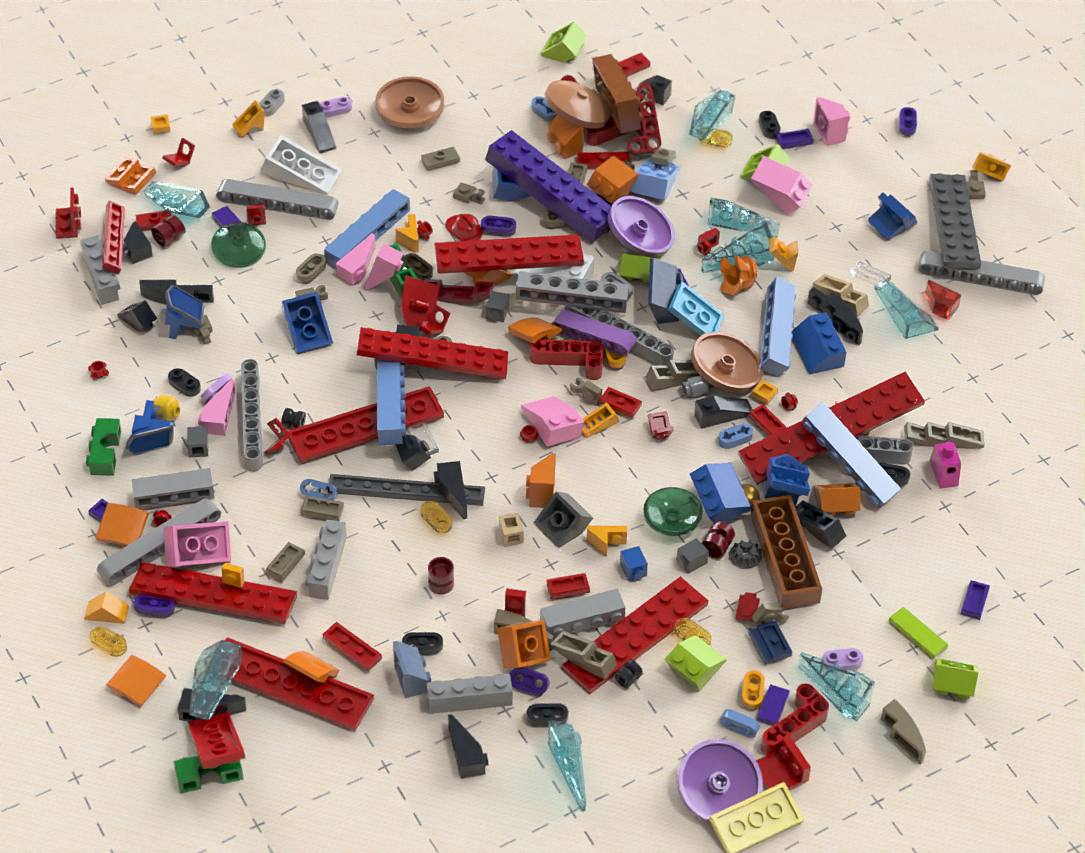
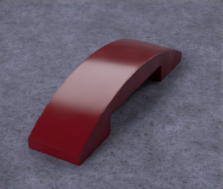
[424,279,494,304]

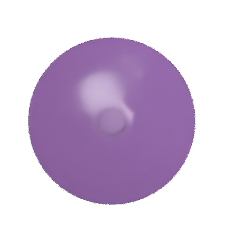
[608,196,675,257]
[677,739,763,824]

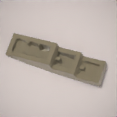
[904,422,985,448]

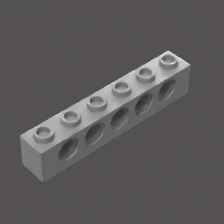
[516,271,629,313]

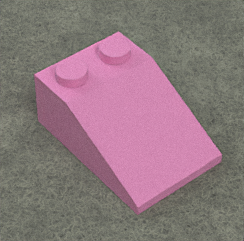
[750,156,813,215]
[521,396,584,446]
[163,521,231,566]

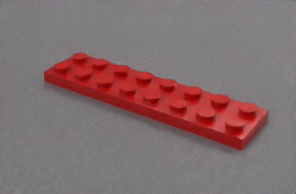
[434,234,584,274]
[357,327,508,380]
[288,386,444,463]
[129,562,297,624]
[562,576,709,694]
[207,637,374,731]

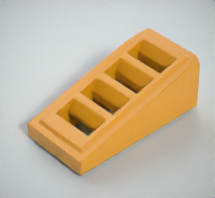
[582,402,619,438]

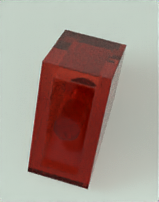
[925,280,961,320]

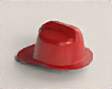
[445,214,483,241]

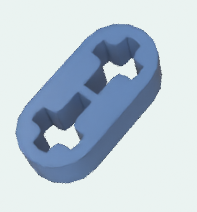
[531,96,558,122]
[718,424,753,449]
[300,479,338,500]
[719,709,760,738]

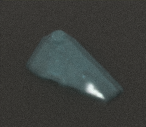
[689,90,736,141]
[142,181,210,218]
[708,197,780,238]
[701,221,774,273]
[874,281,939,339]
[189,640,242,720]
[798,652,875,722]
[548,720,586,812]

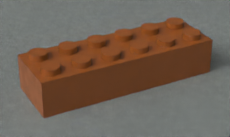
[592,54,643,133]
[751,495,822,609]

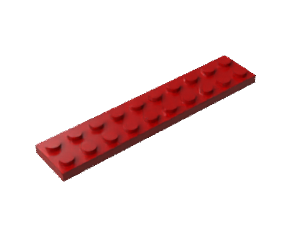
[738,371,925,485]

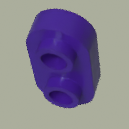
[899,107,917,136]
[481,216,516,235]
[134,595,175,616]
[509,667,550,695]

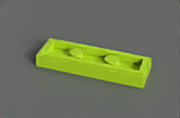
[889,606,948,659]

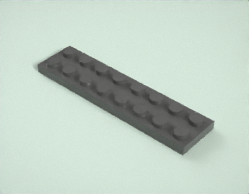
[929,173,981,269]

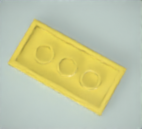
[708,782,804,853]

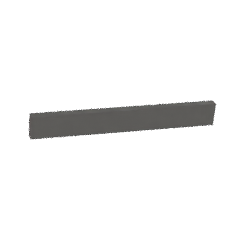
[328,474,485,506]

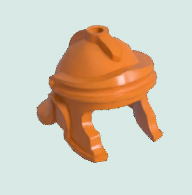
[720,256,757,296]

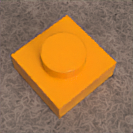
[151,114,171,133]
[752,380,778,405]
[222,563,244,588]

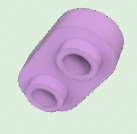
[320,97,352,117]
[201,373,233,402]
[822,648,863,672]

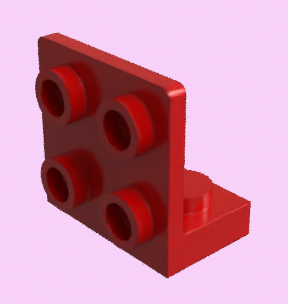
[55,187,81,239]
[756,735,811,790]

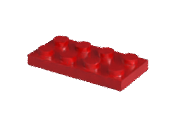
[187,712,246,769]

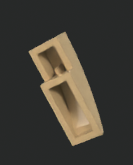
[813,274,869,316]

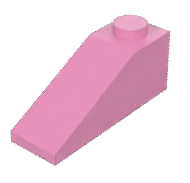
[336,233,376,286]
[364,244,404,290]
[198,380,236,436]

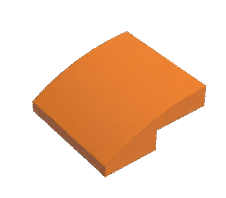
[105,157,156,194]
[508,317,562,343]
[95,503,149,547]
[283,651,340,683]
[106,655,167,708]

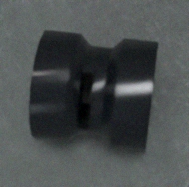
[281,408,306,429]
[614,659,643,688]

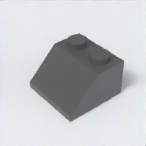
[534,491,593,547]

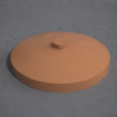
[376,76,444,128]
[545,80,611,128]
[691,332,763,393]

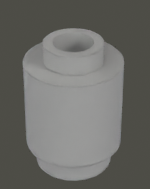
[682,376,711,397]

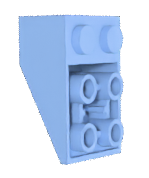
[630,158,680,200]

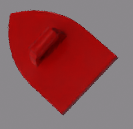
[401,276,440,330]

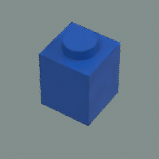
[620,546,648,581]

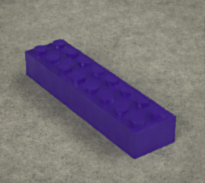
[485,130,611,243]

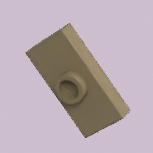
[421,146,460,171]
[651,148,676,166]
[568,163,588,185]
[301,496,344,521]
[265,542,305,582]

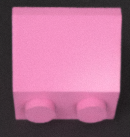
[813,97,850,146]

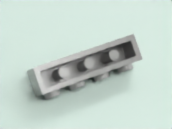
[80,235,120,305]
[132,468,215,509]
[305,520,347,600]
[540,589,626,638]
[427,674,513,714]

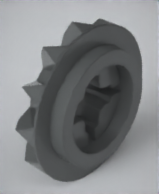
[730,540,762,568]

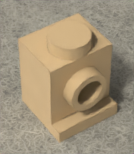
[499,513,524,547]

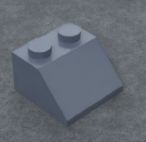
[393,641,432,698]

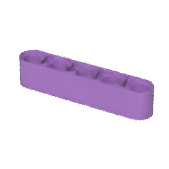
[551,310,637,356]

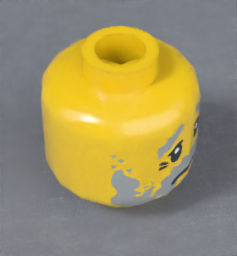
[153,395,181,421]

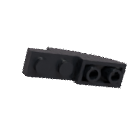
[139,279,214,305]
[807,287,863,345]

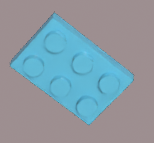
[668,282,724,336]

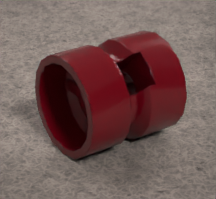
[151,214,186,247]
[702,521,735,559]
[428,557,454,594]

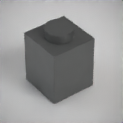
[486,291,509,322]
[187,426,209,458]
[676,538,709,574]

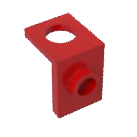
[162,138,195,167]
[246,205,266,226]
[416,305,451,335]
[264,418,291,455]

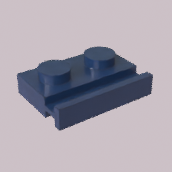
[748,620,793,665]

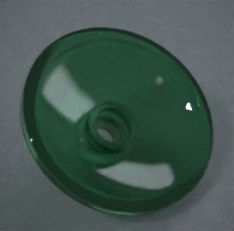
[211,222,266,268]
[643,487,703,536]

